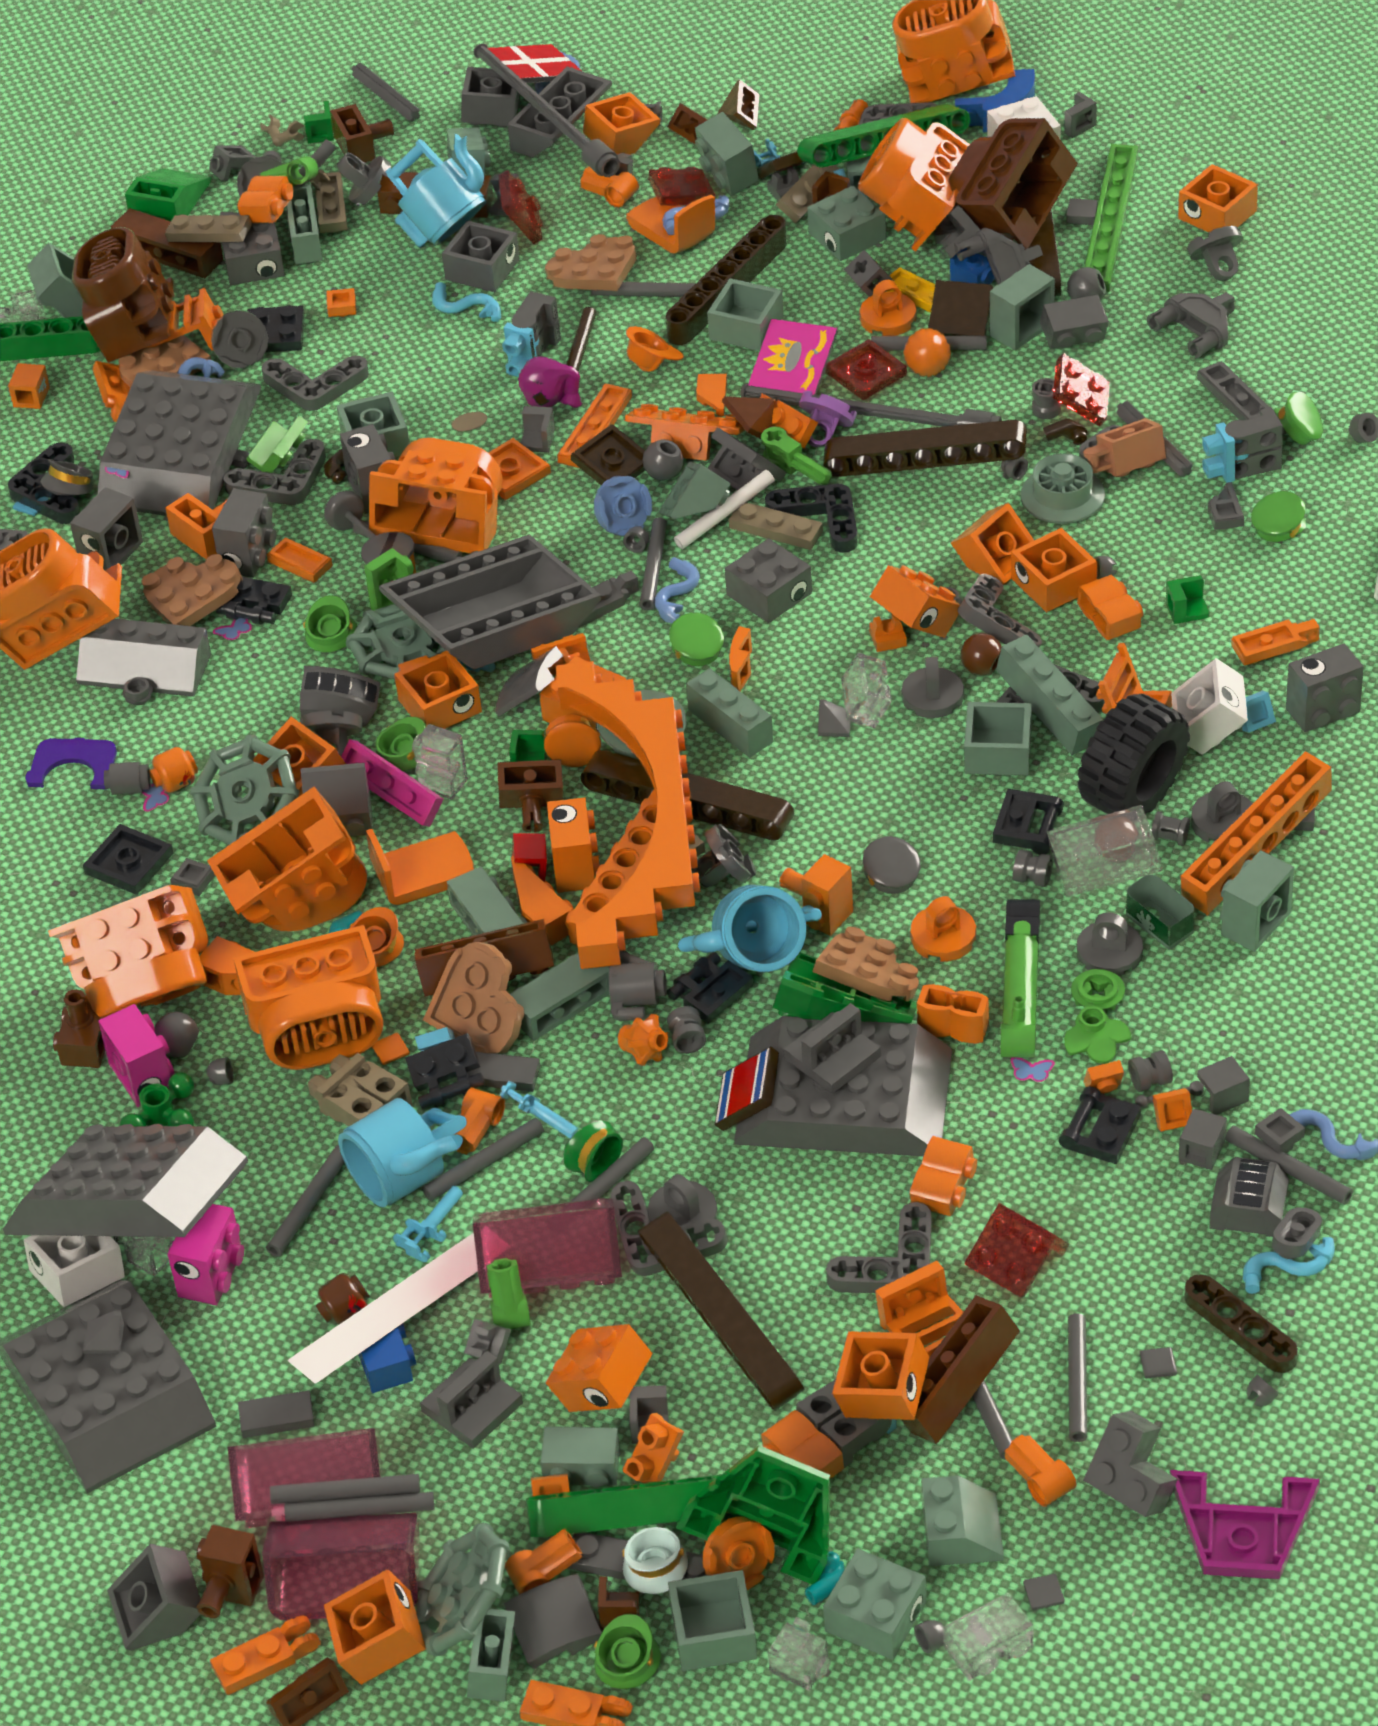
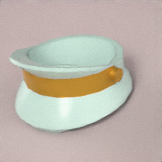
[623,1527,688,1594]

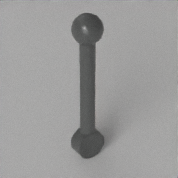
[1135,1081,1204,1108]

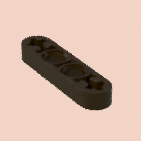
[1184,1274,1298,1373]

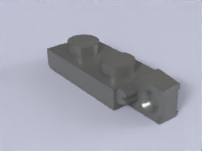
[579,571,639,627]

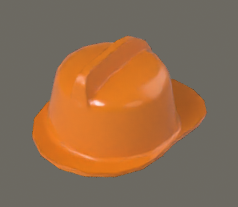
[626,326,684,372]

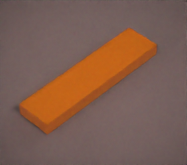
[557,383,632,468]

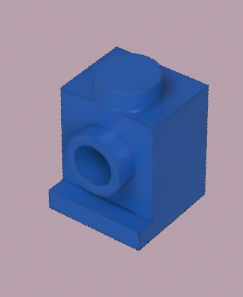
[950,248,994,284]

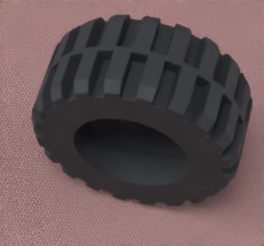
[1077,694,1190,822]

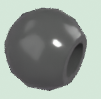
[1067,267,1106,300]
[642,440,683,481]
[154,1012,200,1059]

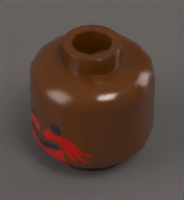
[315,1273,370,1325]

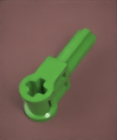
[761,427,832,485]

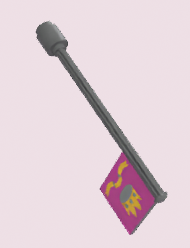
[740,319,1002,427]

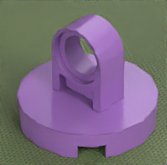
[799,391,857,447]

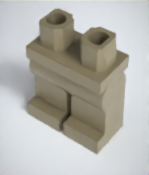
[308,1053,413,1127]

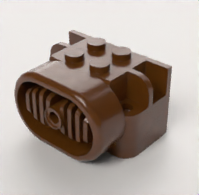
[949,118,1078,249]
[72,227,175,363]

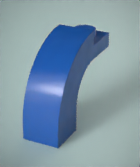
[955,69,1035,133]

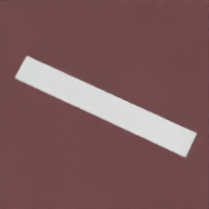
[287,1226,511,1384]

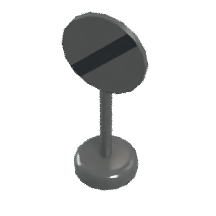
[324,490,414,564]

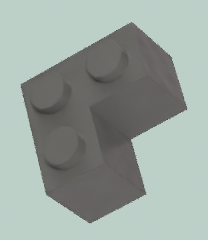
[1083,1410,1178,1517]

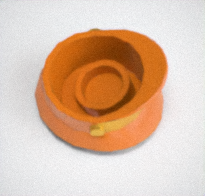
[544,714,601,767]
[349,907,404,967]

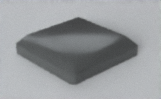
[1140,1347,1177,1379]
[1023,1574,1065,1610]

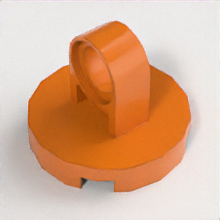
[859,279,917,336]
[910,896,976,962]
[703,1516,775,1590]

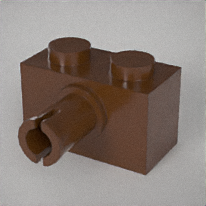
[330,104,394,163]
[497,760,563,833]
[53,989,106,1068]
[197,1525,264,1619]

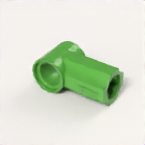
[260,156,318,186]
[486,1258,531,1330]

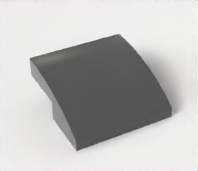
[495,646,563,717]
[504,1574,603,1669]

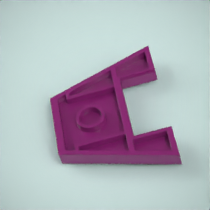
[1170,1470,1320,1579]

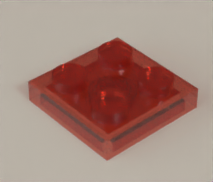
[648,167,715,206]
[499,170,543,245]
[825,339,907,401]
[1052,353,1110,427]

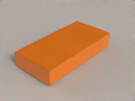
[267,537,333,583]

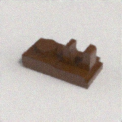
[266,1657,349,1726]

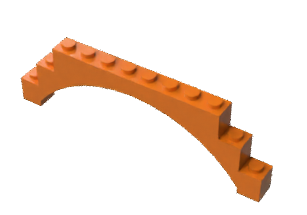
[556,661,701,969]

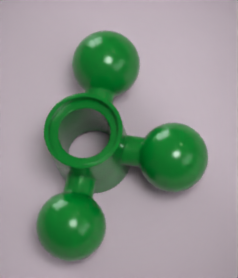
[119,1072,194,1127]

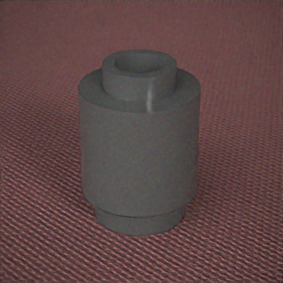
[104,762,151,795]

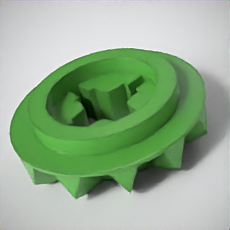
[1071,969,1125,1011]

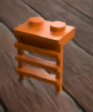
[148,288,224,351]
[1096,643,1172,714]
[875,1260,963,1357]

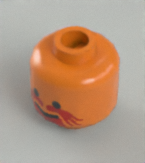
[149,747,198,793]

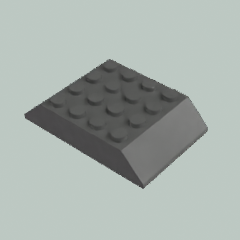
[98,370,261,516]
[379,534,601,670]
[734,1016,952,1156]
[3,1124,248,1237]
[0,1280,217,1493]

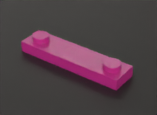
[341,739,444,827]

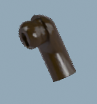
[1043,418,1088,445]
[324,449,347,484]

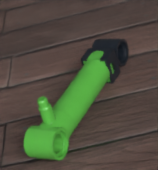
[1001,899,1040,1058]

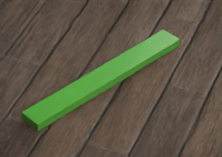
[1085,144,1138,292]

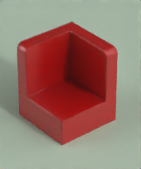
[511,833,547,882]

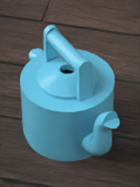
[386,134,486,248]
[678,885,822,972]
[338,1098,467,1207]

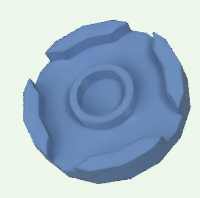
[594,476,652,536]

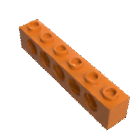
[1181,751,1332,916]
[565,790,692,945]

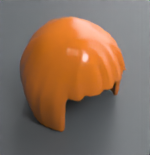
[903,328,951,377]

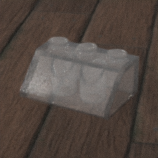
[1046,805,1163,897]

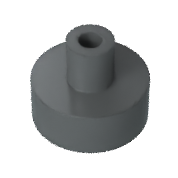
[1348,412,1378,443]

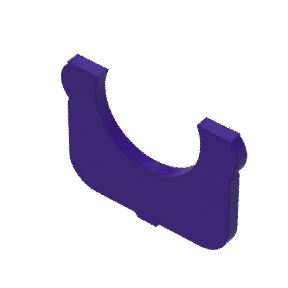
[25,738,117,790]

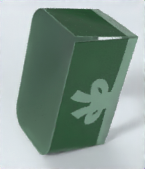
[1126,874,1194,950]

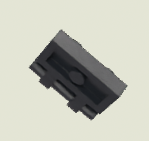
[216,577,292,625]
[667,952,753,1024]
[405,1033,486,1110]

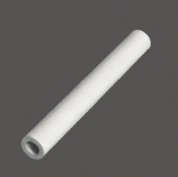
[674,470,775,550]

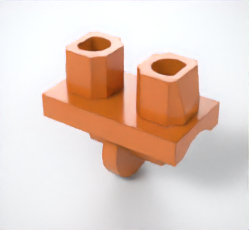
[531,633,591,676]
[622,1413,684,1483]

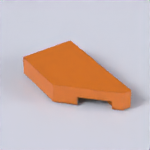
[696,374,727,417]

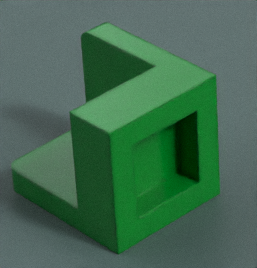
[304,100,334,144]
[1166,575,1209,624]
[509,730,547,762]

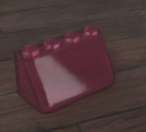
[472,1198,622,1298]
[227,1428,382,1529]
[262,1512,420,1621]

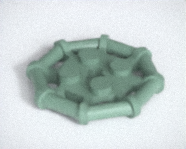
[346,604,446,680]
[190,735,300,845]
[416,1523,510,1656]

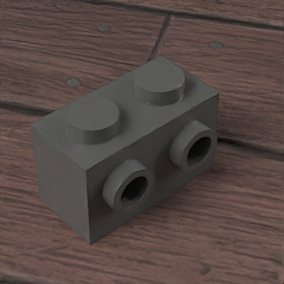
[1040,295,1109,349]

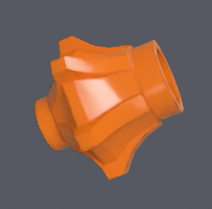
[618,1014,669,1066]

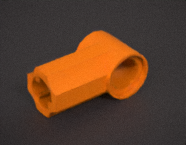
[580,166,639,208]
[454,1088,505,1155]
[1005,1435,1077,1507]
[505,1529,583,1594]

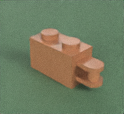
[1083,418,1166,477]

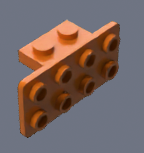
[625,404,745,461]

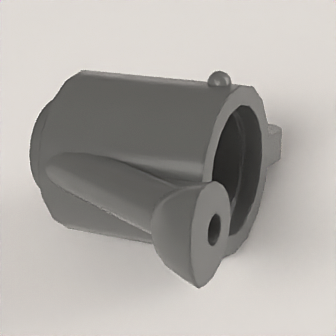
[609,951,667,1021]

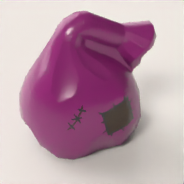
[518,356,582,408]

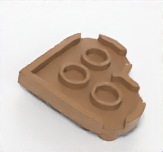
[545,234,637,291]
[119,335,211,388]
[141,554,243,626]
[812,927,919,1001]
[423,942,524,1054]

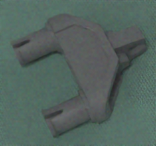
[954,228,1043,285]
[1147,292,1235,358]

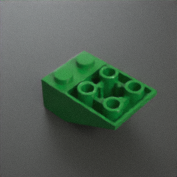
[125,168,212,222]

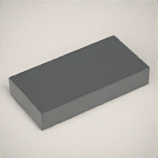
[468,1052,540,1092]
[238,1390,315,1438]

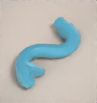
[432,282,501,322]
[1243,1237,1335,1294]

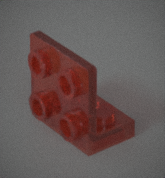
[965,1203,1070,1298]

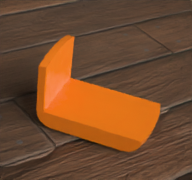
[626,195,715,254]
[366,829,474,905]

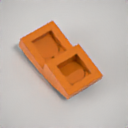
[729,626,752,692]

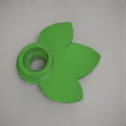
[1064,1006,1131,1064]

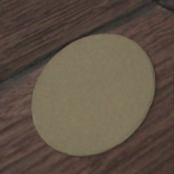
[452,412,487,431]

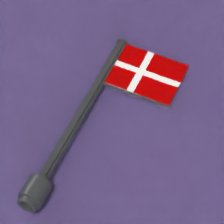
[474,43,620,177]

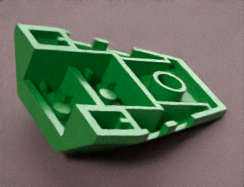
[772,952,917,1023]
[676,1445,830,1585]

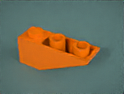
[511,856,574,946]
[199,936,254,995]

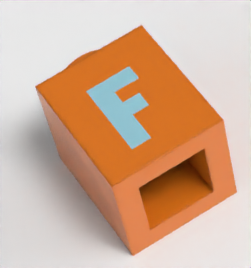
[8,363,50,409]

